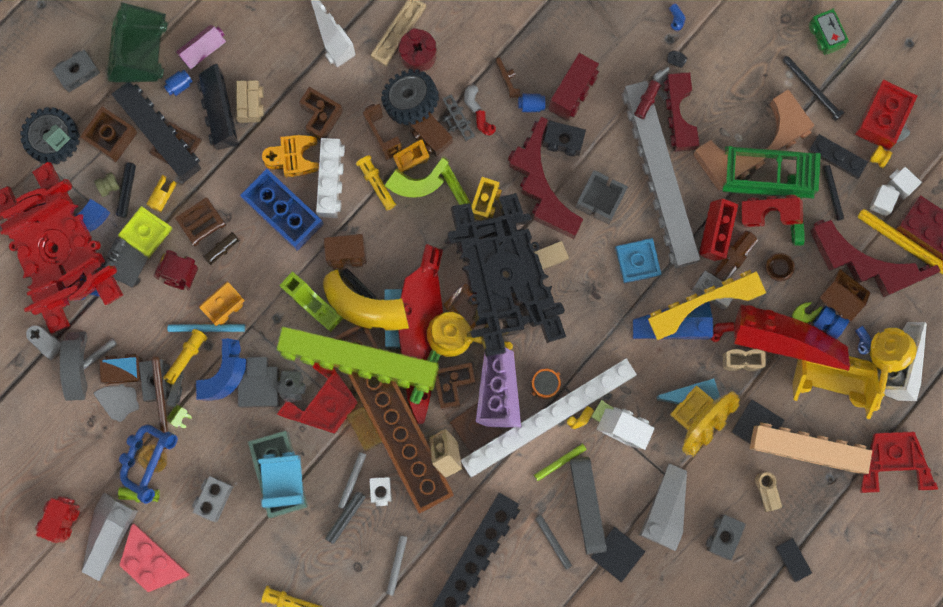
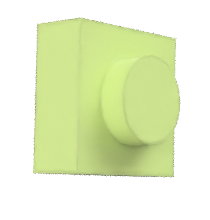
[591,400,614,423]

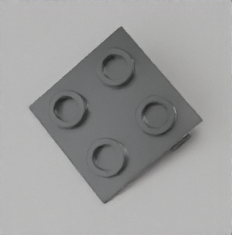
[99,237,148,288]

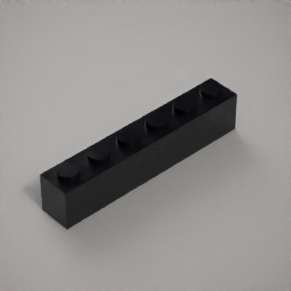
[111,81,202,182]

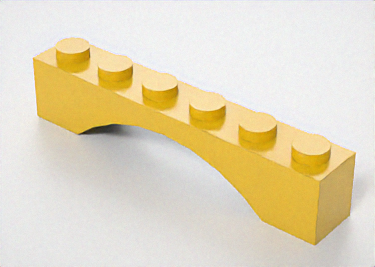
[647,270,766,340]

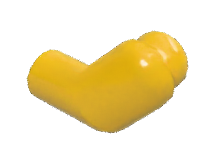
[567,406,594,429]

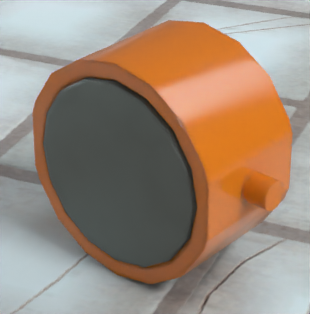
[531,369,561,399]

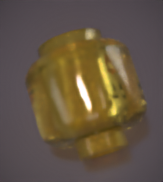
[138,444,167,473]

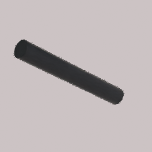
[823,165,844,221]

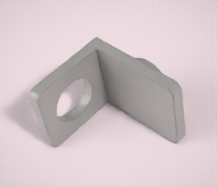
[653,67,670,101]

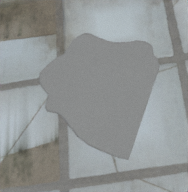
[93,384,139,422]

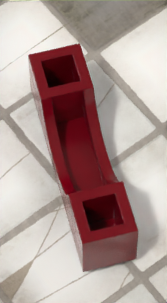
[663,72,699,152]

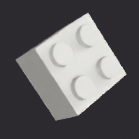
[596,407,655,450]

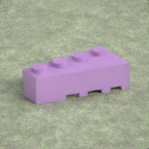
[476,348,521,427]

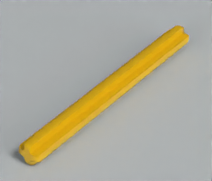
[857,209,943,274]

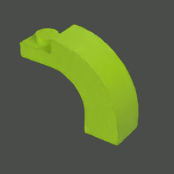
[384,156,450,198]
[279,271,343,332]

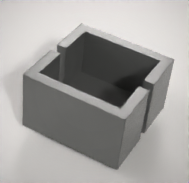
[575,170,628,225]

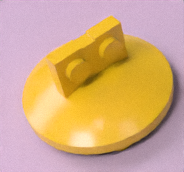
[670,385,740,457]

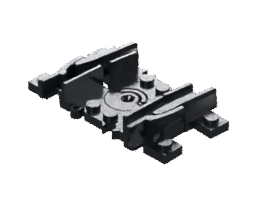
[445,193,566,357]

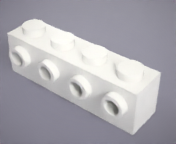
[316,138,345,218]

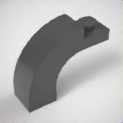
[60,332,88,401]

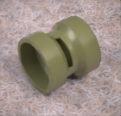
[94,172,120,197]

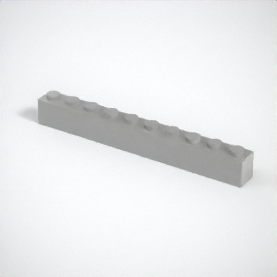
[622,81,700,269]

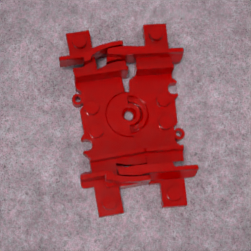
[0,162,124,334]

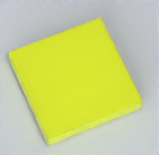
[118,206,172,258]

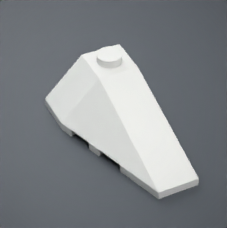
[311,0,355,67]
[877,322,927,401]

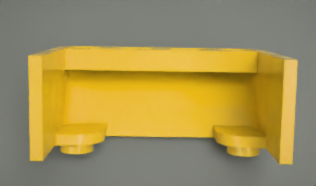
[792,356,880,419]

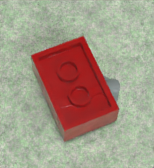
[855,79,918,150]

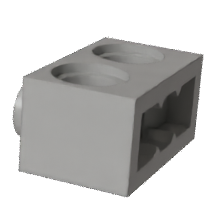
[192,476,234,522]

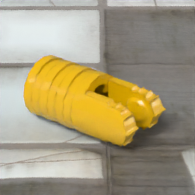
[146,175,177,212]

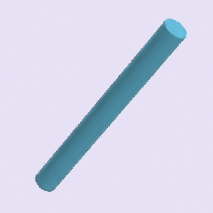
[167,324,245,332]

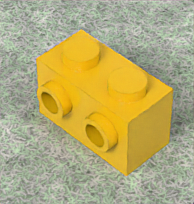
[471,177,502,221]

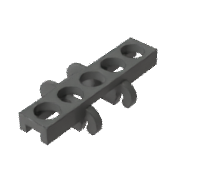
[442,94,475,142]

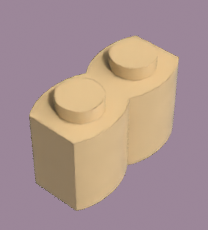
[722,349,766,371]

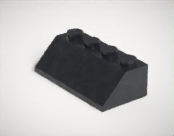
[197,63,239,150]

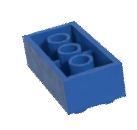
[240,169,324,251]

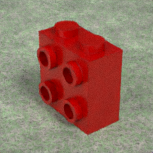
[35,496,80,543]

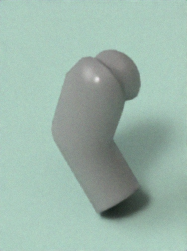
[464,85,481,114]

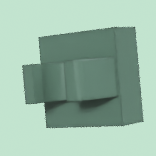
[42,125,71,152]

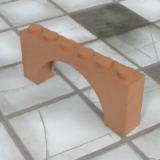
[693,89,815,191]

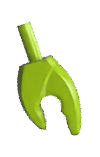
[791,302,822,323]

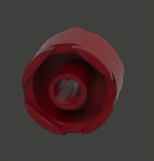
[399,28,437,72]
[153,250,198,291]

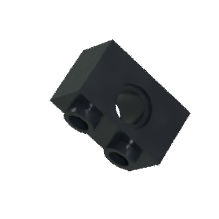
[543,120,586,157]

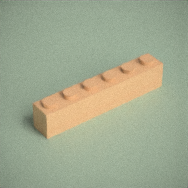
[749,423,872,474]

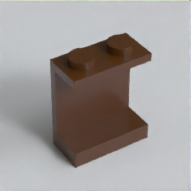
[363,103,402,161]

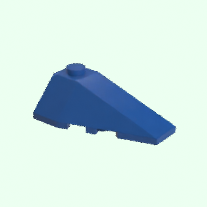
[633,301,713,340]

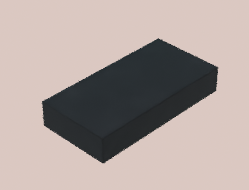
[775,538,812,583]

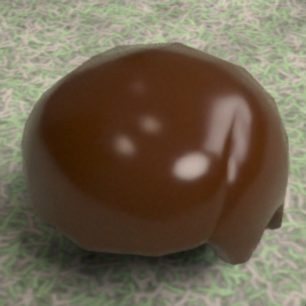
[765,253,795,282]

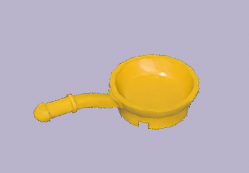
[427,312,513,357]
[870,328,917,411]

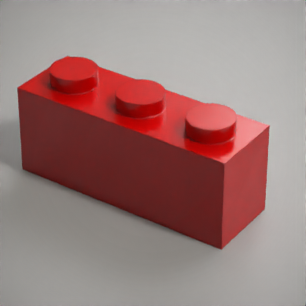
[699,198,738,261]

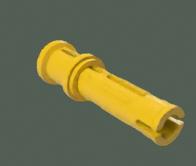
[356,155,396,211]
[163,329,208,384]
[261,585,322,607]

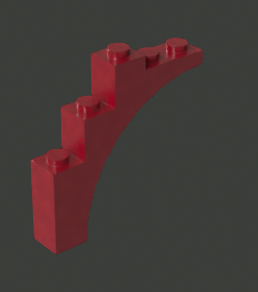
[508,117,583,239]

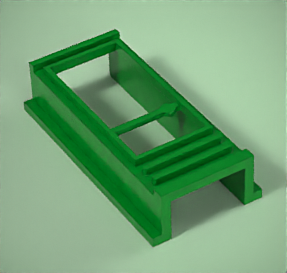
[722,146,821,199]

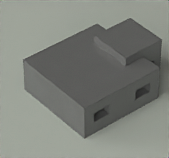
[238,357,279,408]

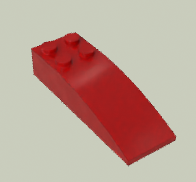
[734,304,850,371]

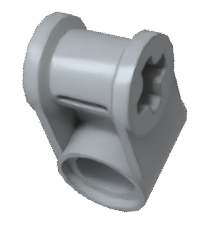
[26,325,61,360]

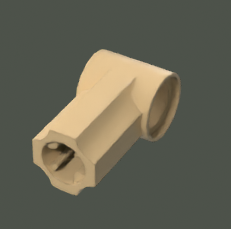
[755,472,782,512]

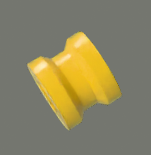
[869,145,893,168]

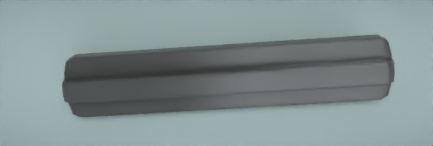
[325,491,366,544]

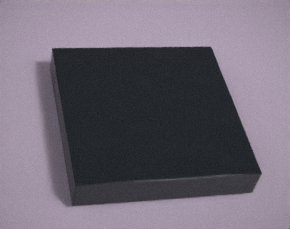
[731,399,785,453]
[590,527,646,583]

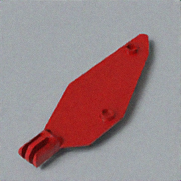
[398,244,444,424]

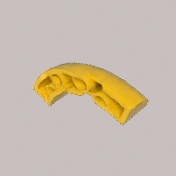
[323,269,409,331]

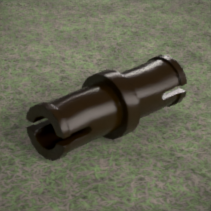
[203,232,240,265]

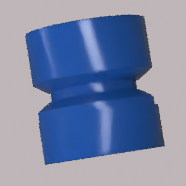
[813,305,850,340]

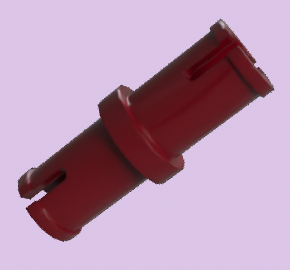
[634,80,661,120]

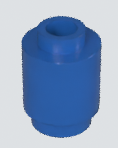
[164,70,193,96]
[518,93,545,112]

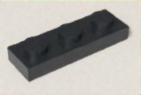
[808,134,868,179]

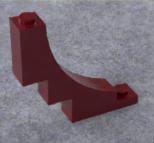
[810,219,941,297]

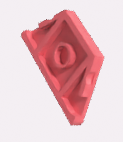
[120,524,190,592]

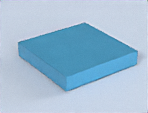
[615,238,662,284]

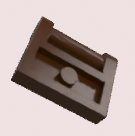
[175,197,226,247]

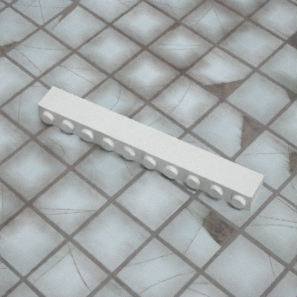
[461,358,637,478]

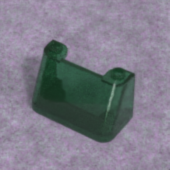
[107,2,168,83]

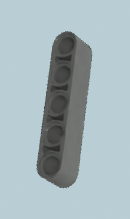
[570,457,606,555]

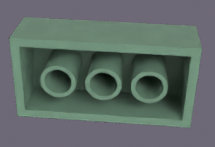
[248,431,309,518]

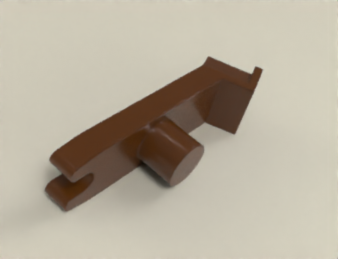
[495,57,520,98]

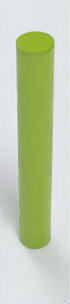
[534,443,587,481]

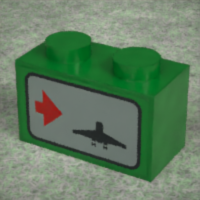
[809,8,849,56]

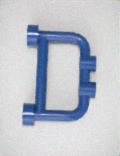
[119,424,178,504]

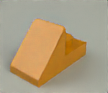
[393,139,429,172]

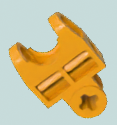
[262,135,319,178]

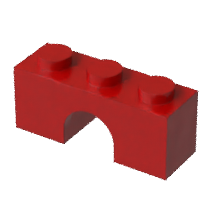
[742,195,803,227]

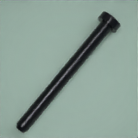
[783,56,845,121]

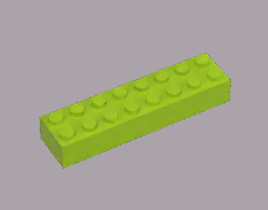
[277,327,439,393]

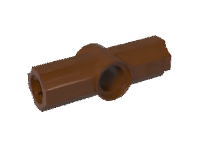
[712,230,758,282]

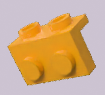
[199,281,245,326]

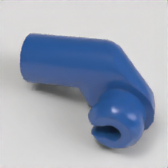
[669,4,686,31]
[855,326,872,355]

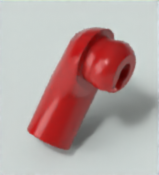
[476,111,496,136]
[710,322,734,342]

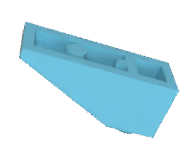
[656,379,720,404]

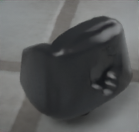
[667,51,687,68]

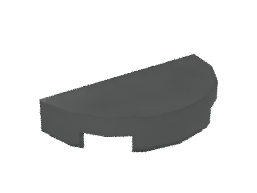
[167,371,184,407]

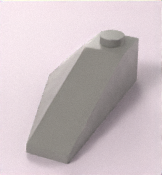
[639,464,687,551]
[82,493,138,581]

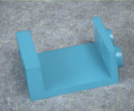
[258,452,304,508]

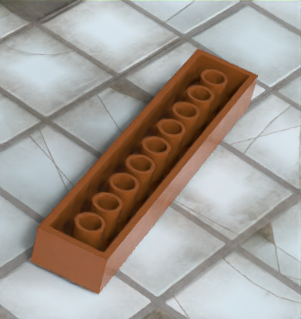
[333,325,454,514]

